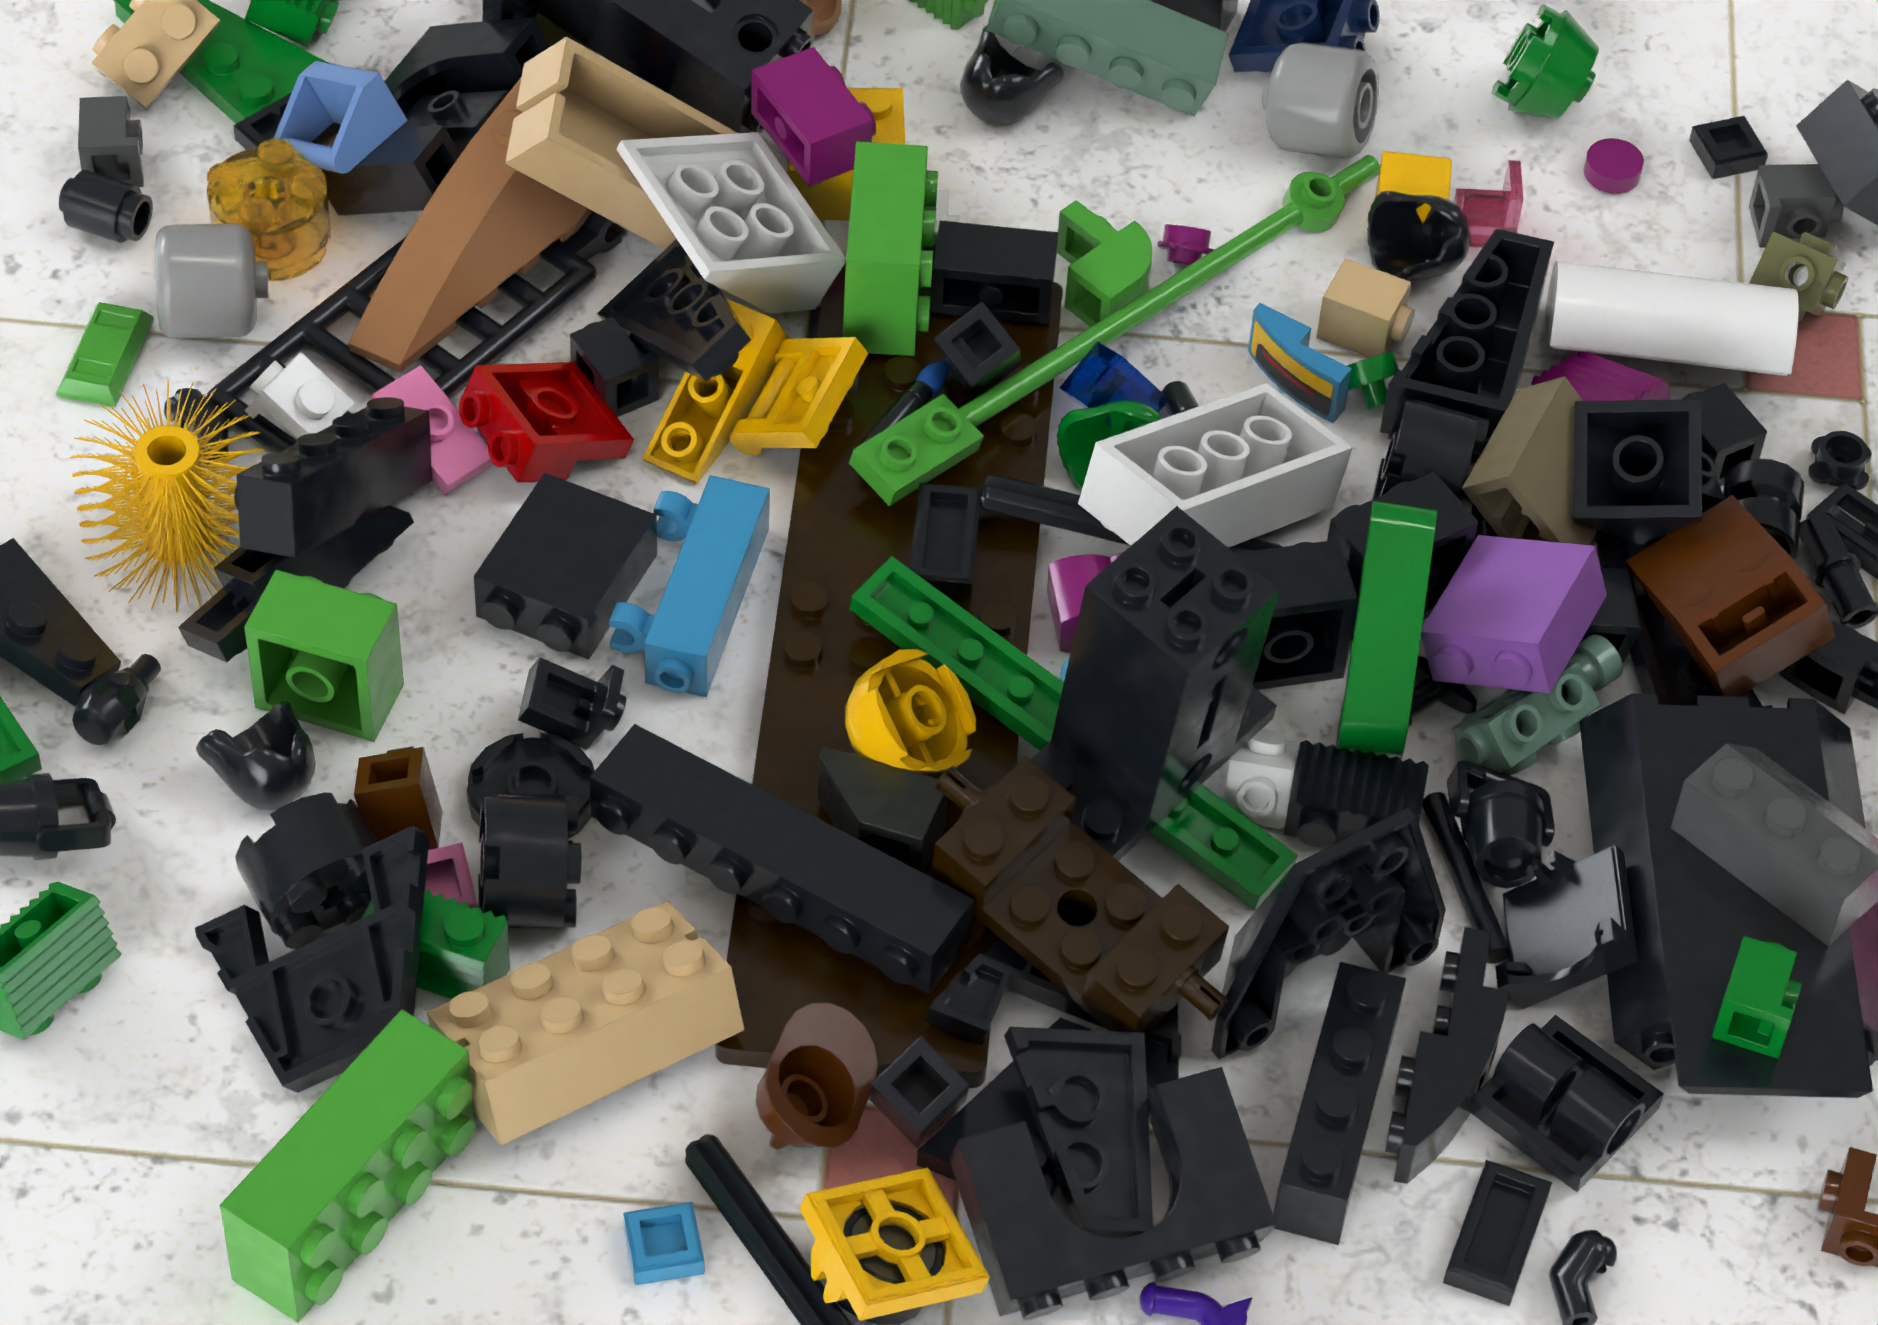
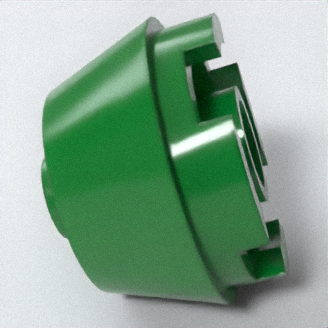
[1492,4,1599,119]

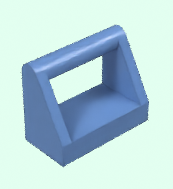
[271,61,408,174]

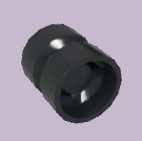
[1723,459,1804,561]

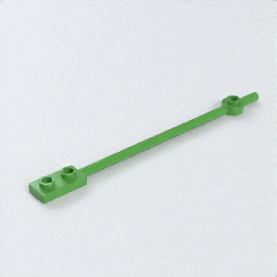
[849,155,1380,506]

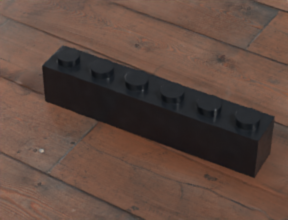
[590,724,974,995]

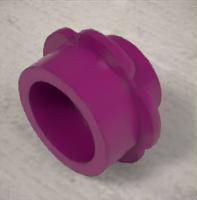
[1157,224,1214,265]

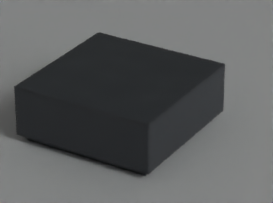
[1689,116,1768,179]

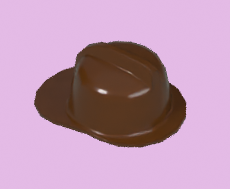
[755,1003,878,1149]

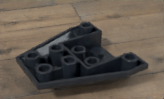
[1211,807,1446,1060]

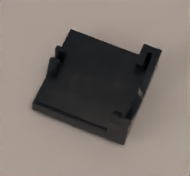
[1495,845,1638,1009]

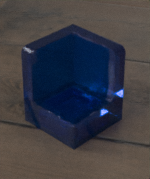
[1059,341,1170,428]

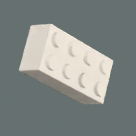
[1078,383,1353,548]

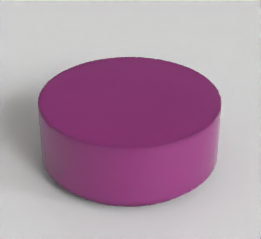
[1584,138,1644,193]

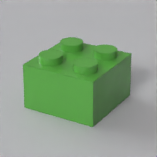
[244,570,404,742]

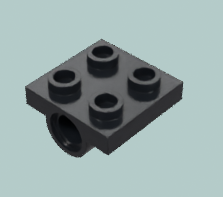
[1469,1015,1664,1192]

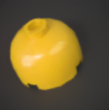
[845,649,976,779]

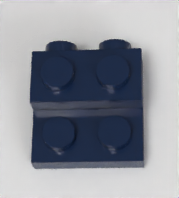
[1229,0,1380,72]

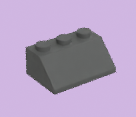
[1671,743,1878,946]

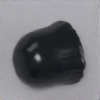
[960,26,1064,125]
[1367,191,1471,282]
[196,701,316,810]

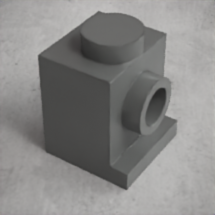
[78,96,144,187]
[1749,164,1844,248]

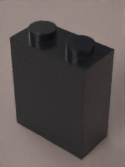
[474,472,657,660]

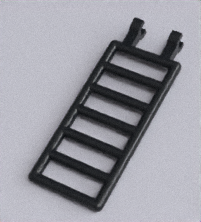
[206,211,622,452]

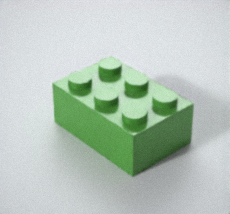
[843,141,938,356]

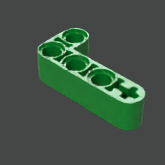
[1336,501,1437,759]

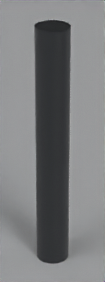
[1422,792,1510,964]

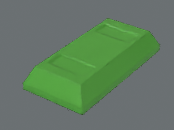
[56,302,154,407]

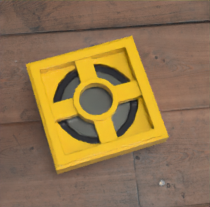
[799,1167,990,1325]

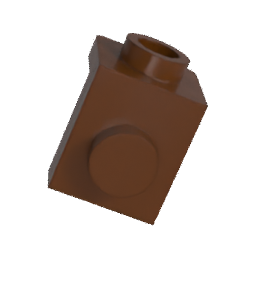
[1817,1147,1878,1267]

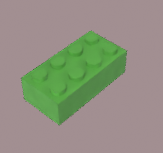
[220,1009,476,1323]

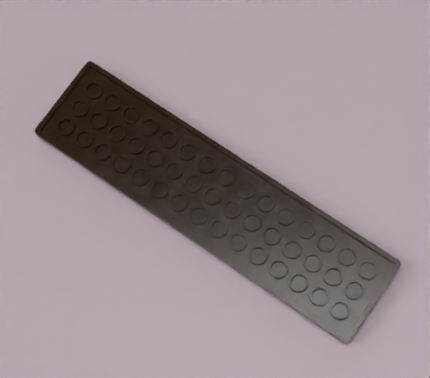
[715,263,1063,1088]

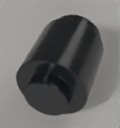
[59,170,153,243]

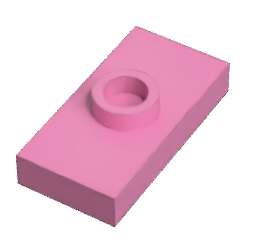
[371,365,493,495]

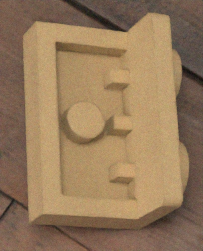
[91,0,221,110]

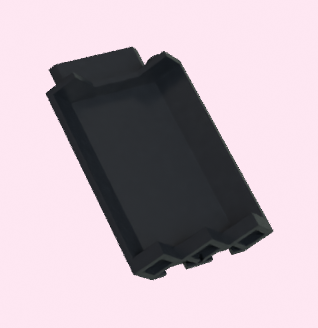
[1579,693,1878,1098]

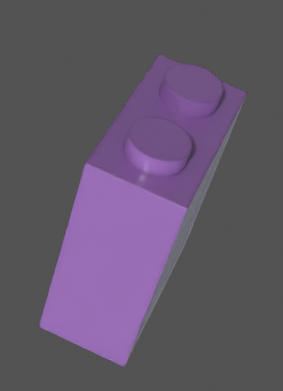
[1421,535,1607,694]

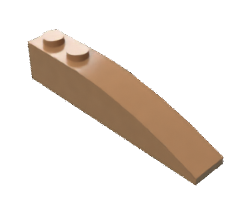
[348,77,593,373]

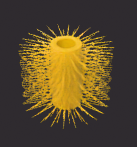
[70,380,264,612]

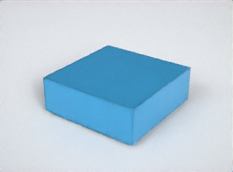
[623,1202,705,1285]

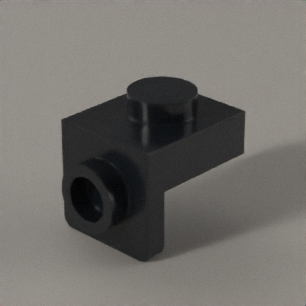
[518,657,627,750]

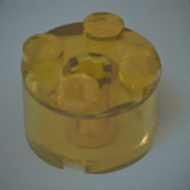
[207,139,331,281]

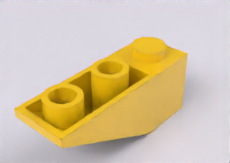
[642,298,789,484]

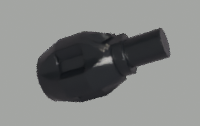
[72,654,161,746]

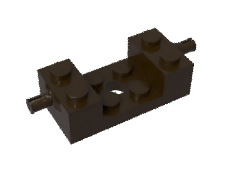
[931,756,1229,1036]

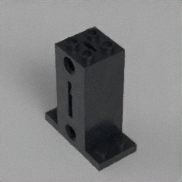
[482,0,814,134]
[1030,506,1280,861]

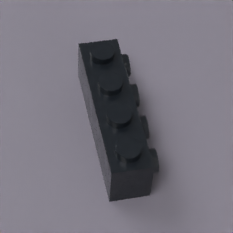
[234,397,432,558]

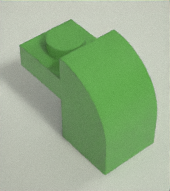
[1057,200,1153,327]

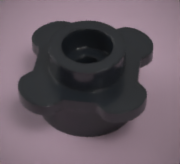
[1808,431,1872,490]

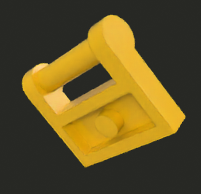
[729,337,868,456]

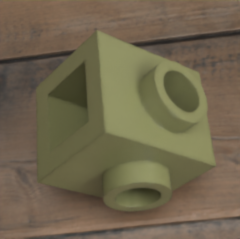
[1749,232,1848,322]

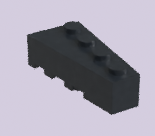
[1380,228,1554,455]

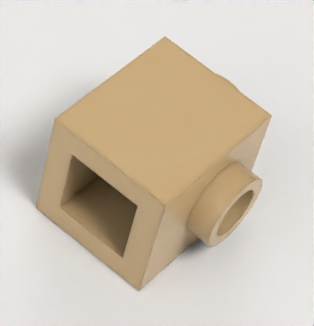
[1316,258,1415,357]

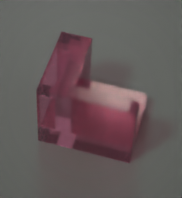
[1454,160,1523,248]

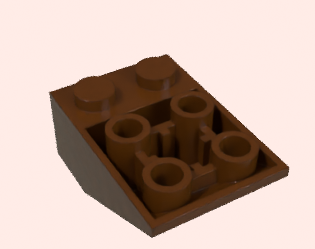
[1625,495,1835,697]

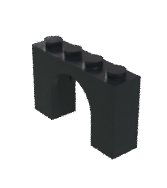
[310,17,550,216]
[949,1067,1276,1320]

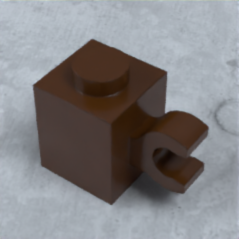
[354,746,443,850]

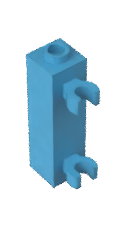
[609,475,770,697]

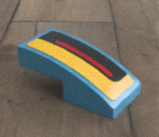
[1248,303,1352,423]

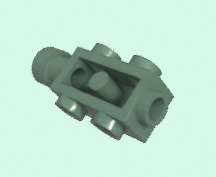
[1451,634,1623,775]

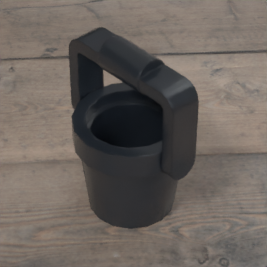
[1447,760,1555,888]
[0,773,116,860]

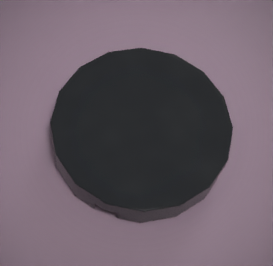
[467,732,594,839]

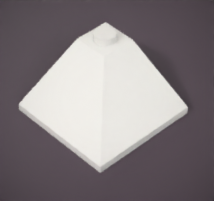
[616,132,846,314]

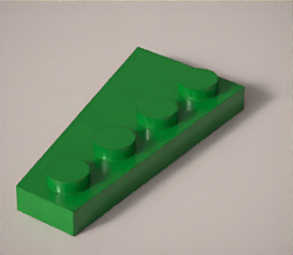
[114,0,328,124]

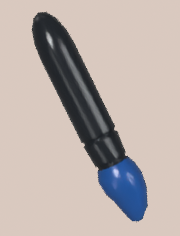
[861,361,949,444]

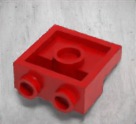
[459,362,634,483]

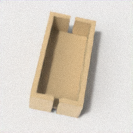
[505,37,737,249]
[426,901,744,1146]

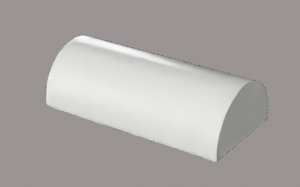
[1545,261,1799,376]

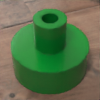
[1346,351,1400,410]

